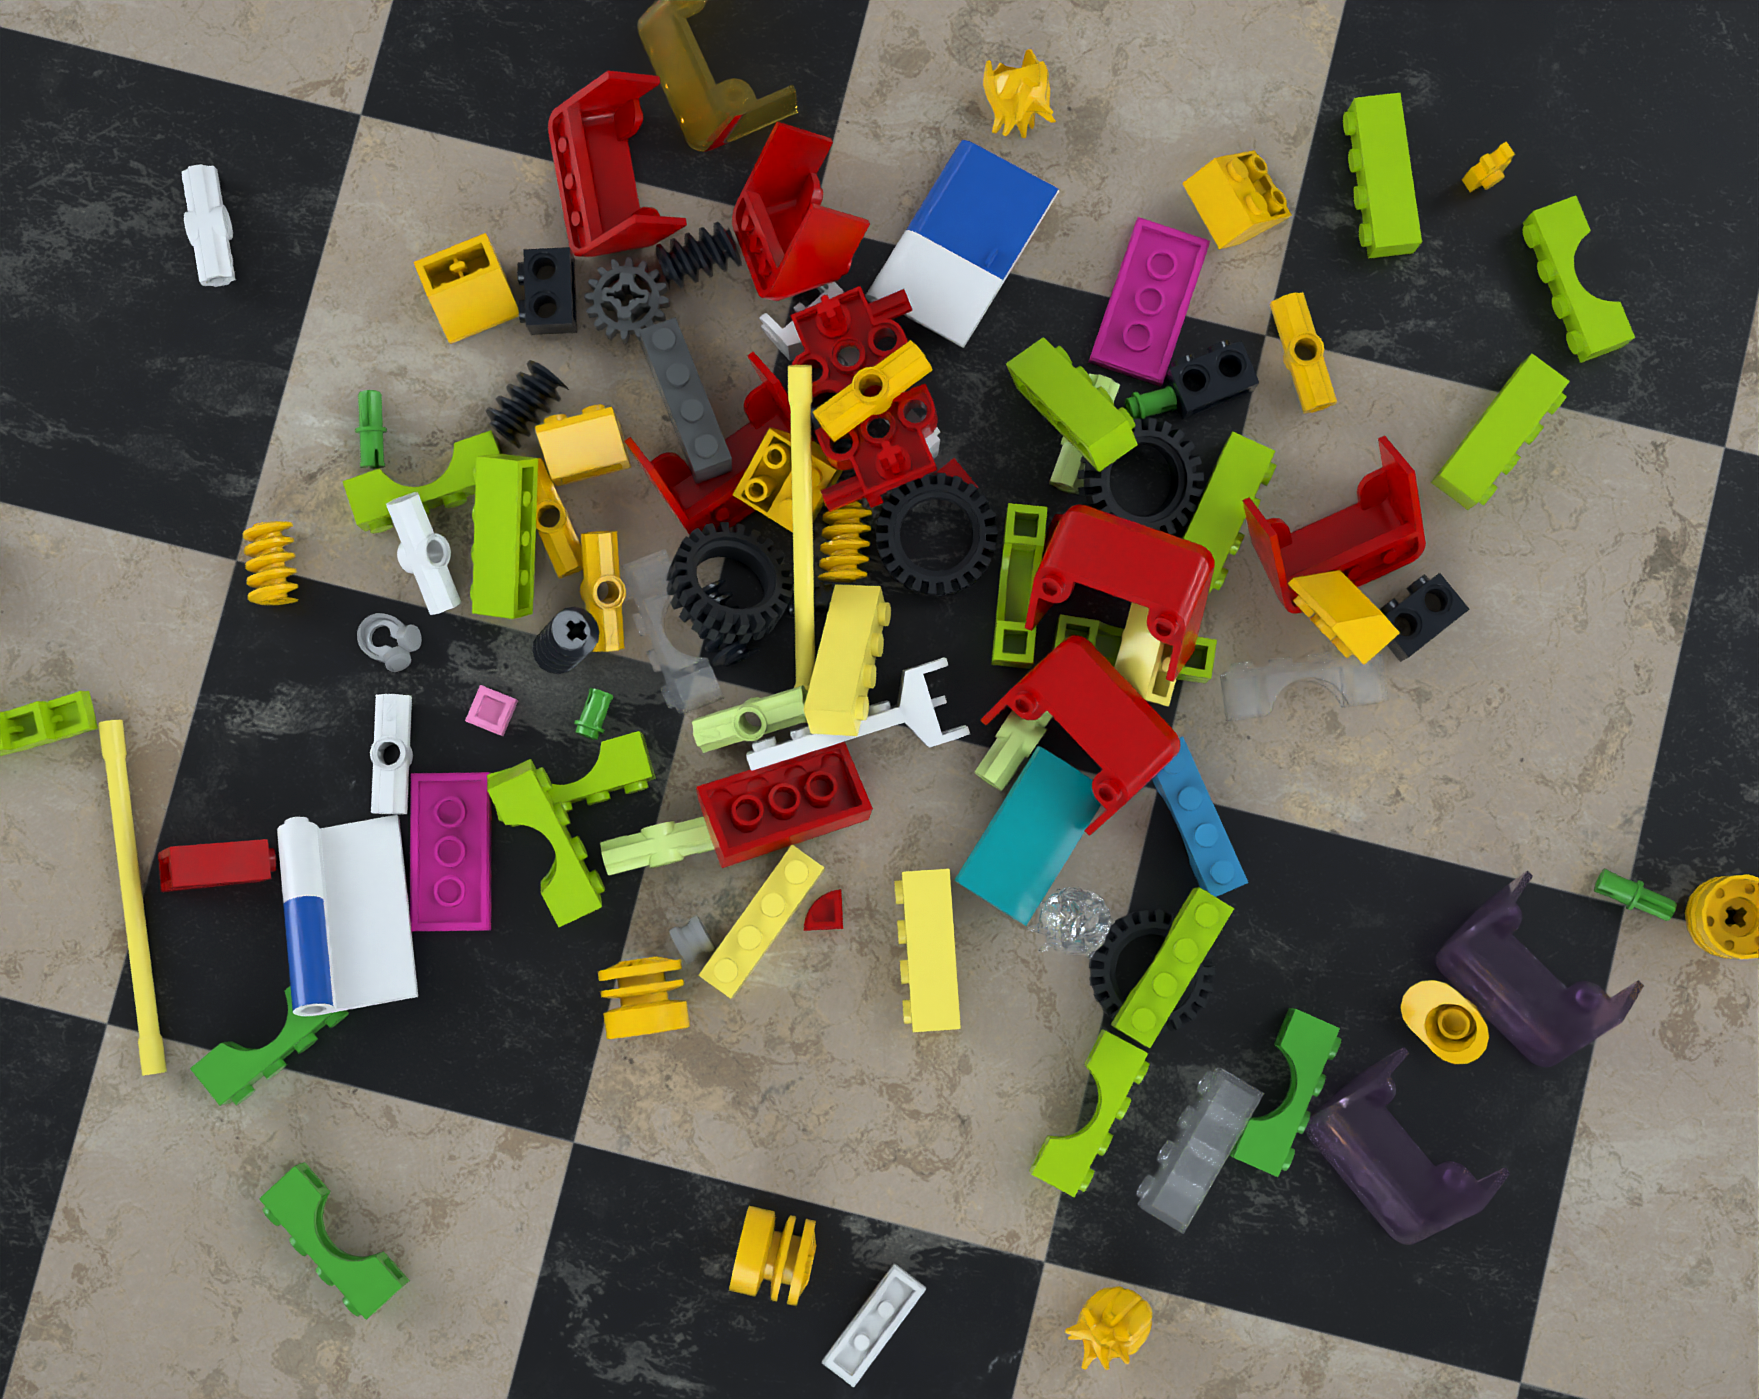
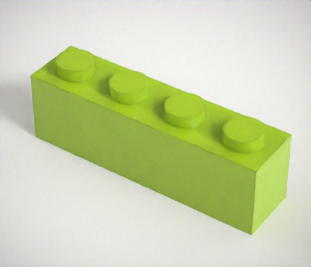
[1343,93,1422,259]
[1006,337,1138,472]
[1431,354,1570,510]
[1182,432,1277,595]
[470,454,538,619]

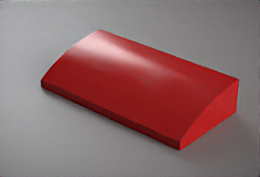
[696,741,873,868]

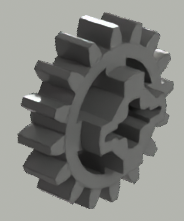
[584,257,670,344]

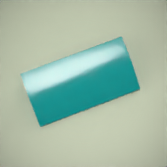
[954,746,1101,926]

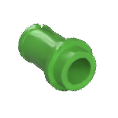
[1125,386,1177,419]
[574,688,613,740]

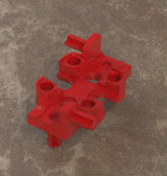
[790,286,938,512]

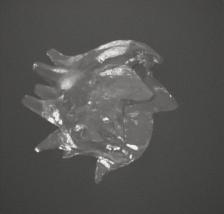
[1028,886,1115,959]

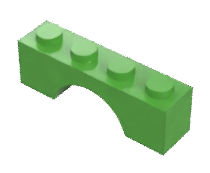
[190,986,349,1106]
[1228,1008,1341,1177]
[259,1162,410,1320]

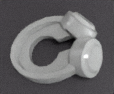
[357,613,422,672]

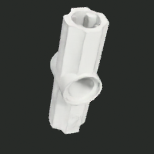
[182,164,236,287]
[386,492,461,615]
[370,694,413,815]

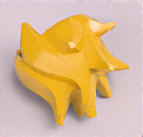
[983,49,1056,138]
[1065,1286,1153,1370]

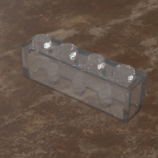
[1136,1067,1264,1234]

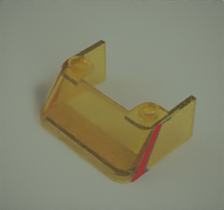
[637,0,798,152]

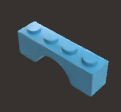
[1152,736,1248,897]

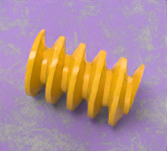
[818,501,872,583]
[243,521,299,605]

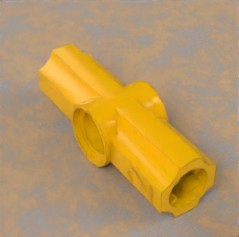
[1270,292,1337,414]
[813,340,932,442]
[536,458,583,579]
[579,531,626,652]

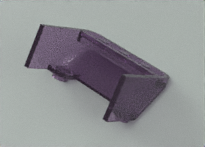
[1436,870,1644,1067]
[1305,1047,1510,1245]

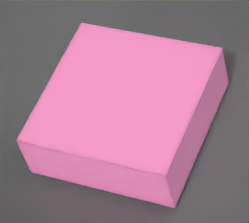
[465,685,518,736]

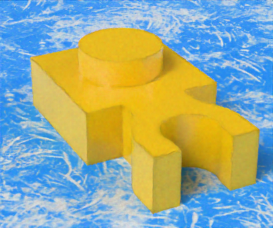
[1462,141,1515,192]

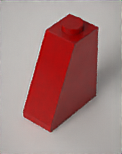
[158,839,276,892]

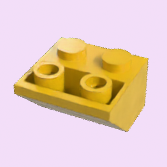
[1182,150,1292,249]
[413,233,519,344]
[535,404,631,487]
[733,427,843,532]
[1288,570,1400,665]

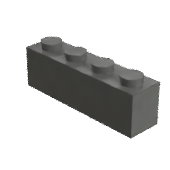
[639,317,732,484]

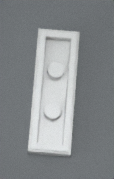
[822,1263,926,1387]

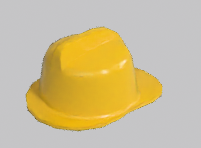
[1401,980,1489,1064]

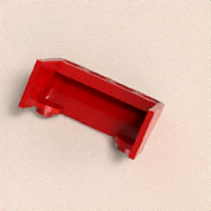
[548,71,687,257]
[732,121,870,302]
[624,351,815,535]
[1242,436,1426,614]
[1025,504,1215,682]
[981,635,1180,836]

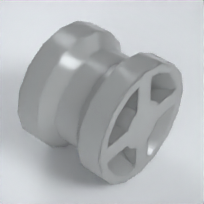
[669,915,716,964]

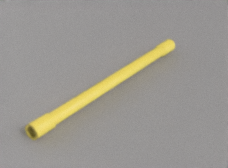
[788,365,815,723]
[98,720,167,1076]

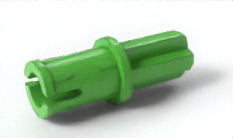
[355,390,387,469]
[1594,868,1677,921]

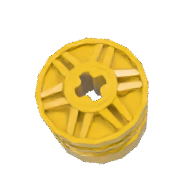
[1685,874,1759,959]
[598,956,690,1039]
[729,1206,817,1306]

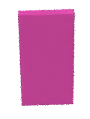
[1088,217,1210,387]
[410,772,491,931]

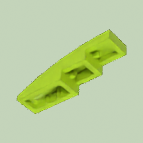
[0,691,98,756]

